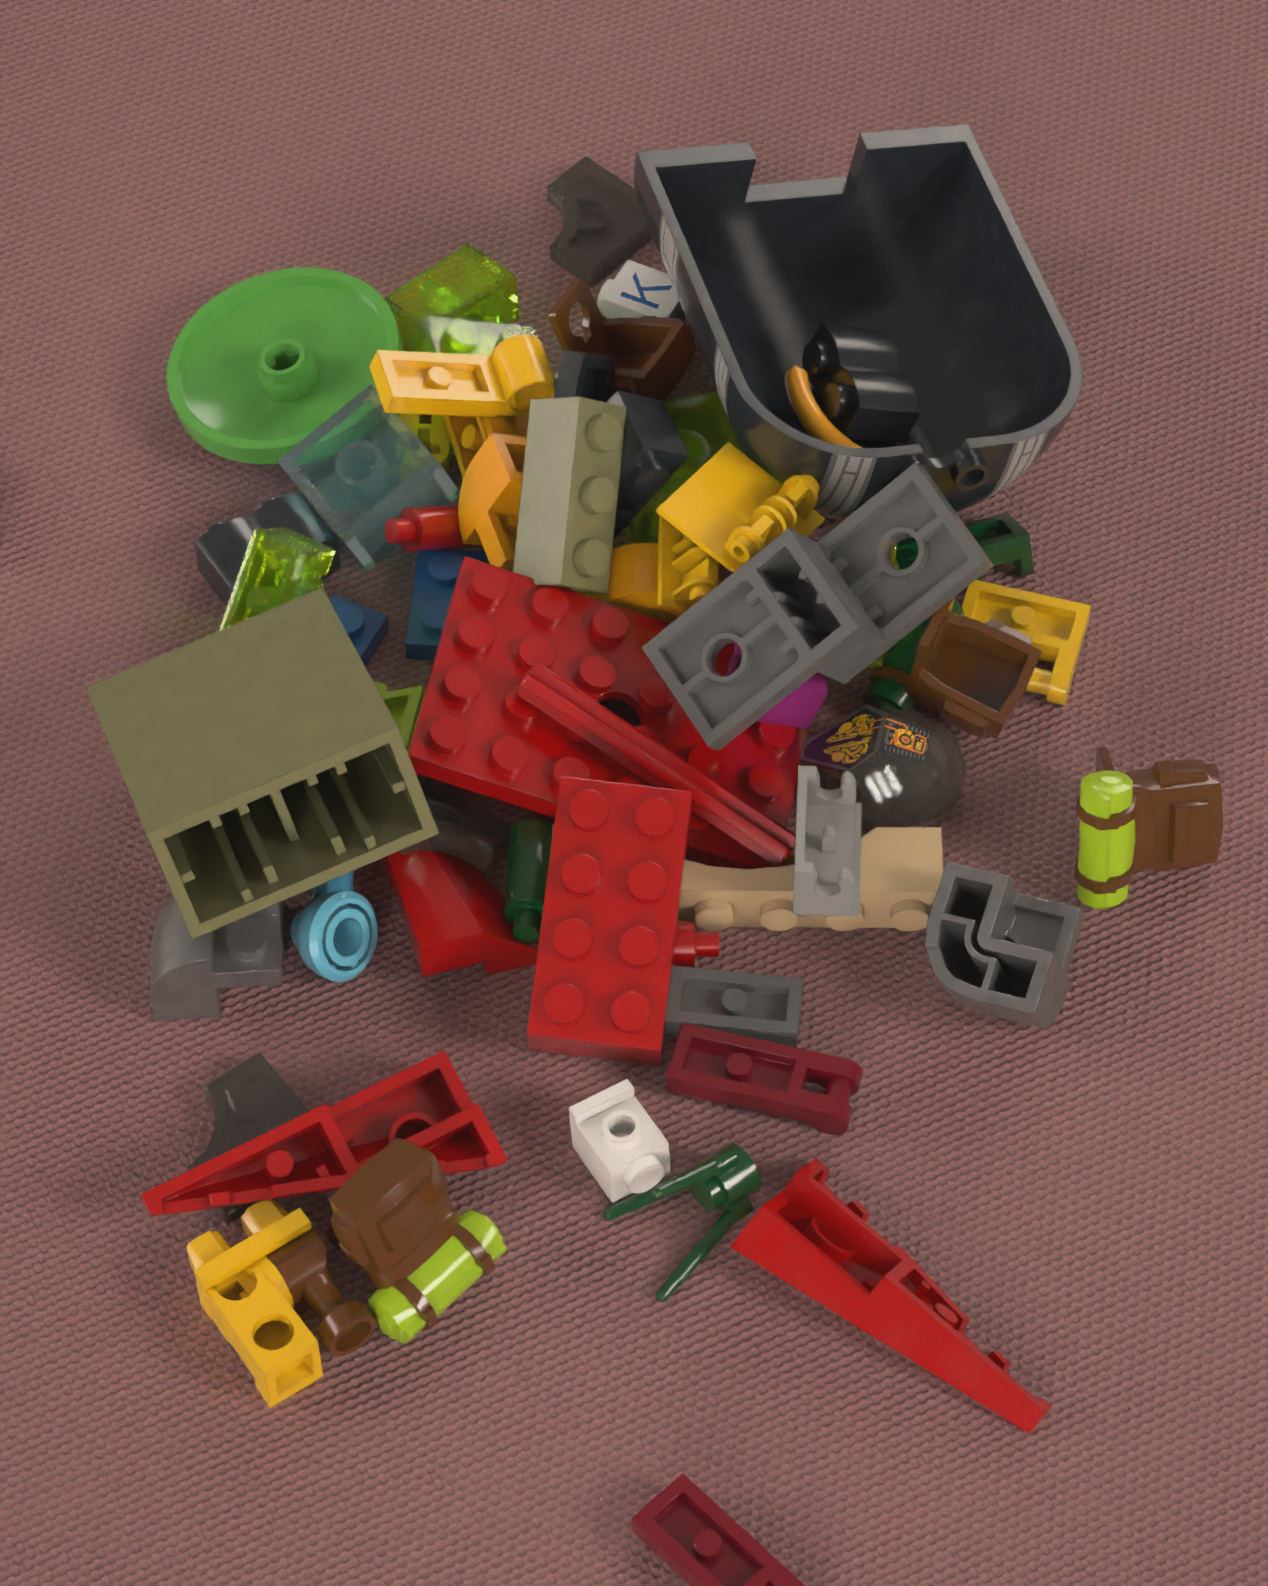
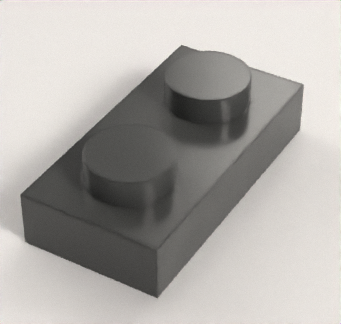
[665,966,804,1047]

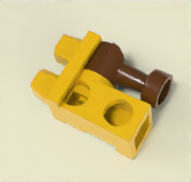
[186,1199,377,1408]

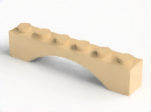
[552,826,943,932]

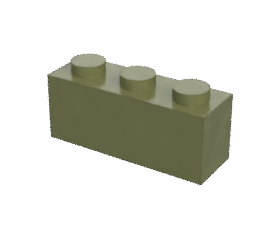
[513,397,627,594]

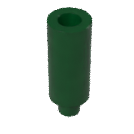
[504,819,552,942]

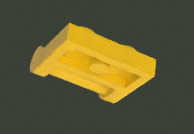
[962,580,1091,706]

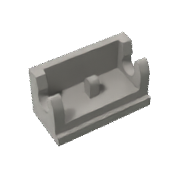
[793,766,862,917]

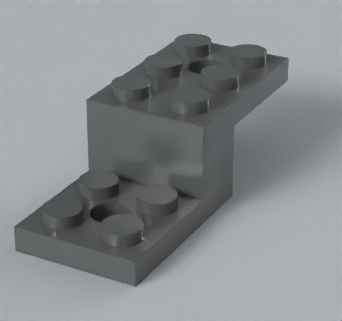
[641,463,994,751]

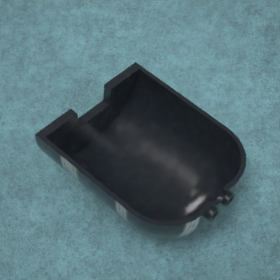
[634,124,1083,521]

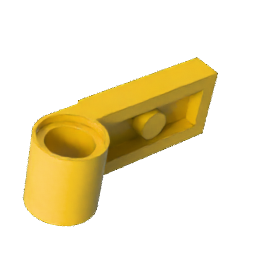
[369,335,555,417]

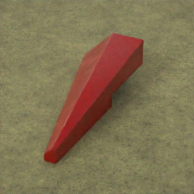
[381,812,539,977]
[141,1050,508,1217]
[730,1158,1051,1433]

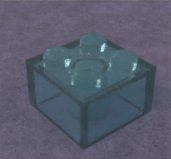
[277,384,460,572]

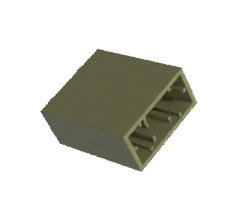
[86,588,439,939]

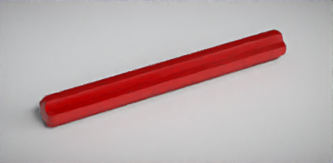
[517,664,796,867]

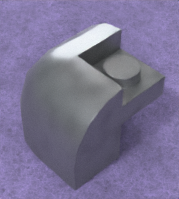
[925,862,1085,1029]
[151,895,285,1021]

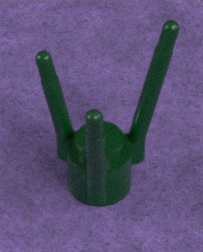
[603,1143,761,1302]

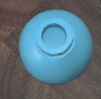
[290,891,378,982]

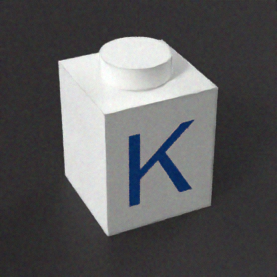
[597,260,689,326]

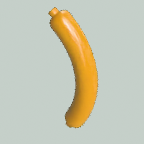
[784,365,862,448]

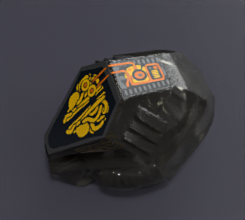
[797,704,966,834]

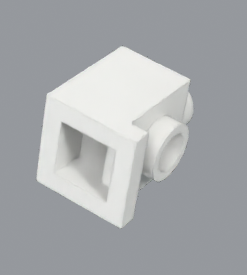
[569,1079,671,1203]

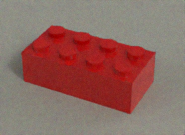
[527,776,692,1066]

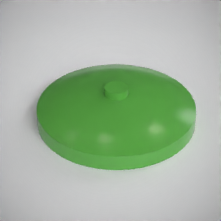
[166,267,404,464]

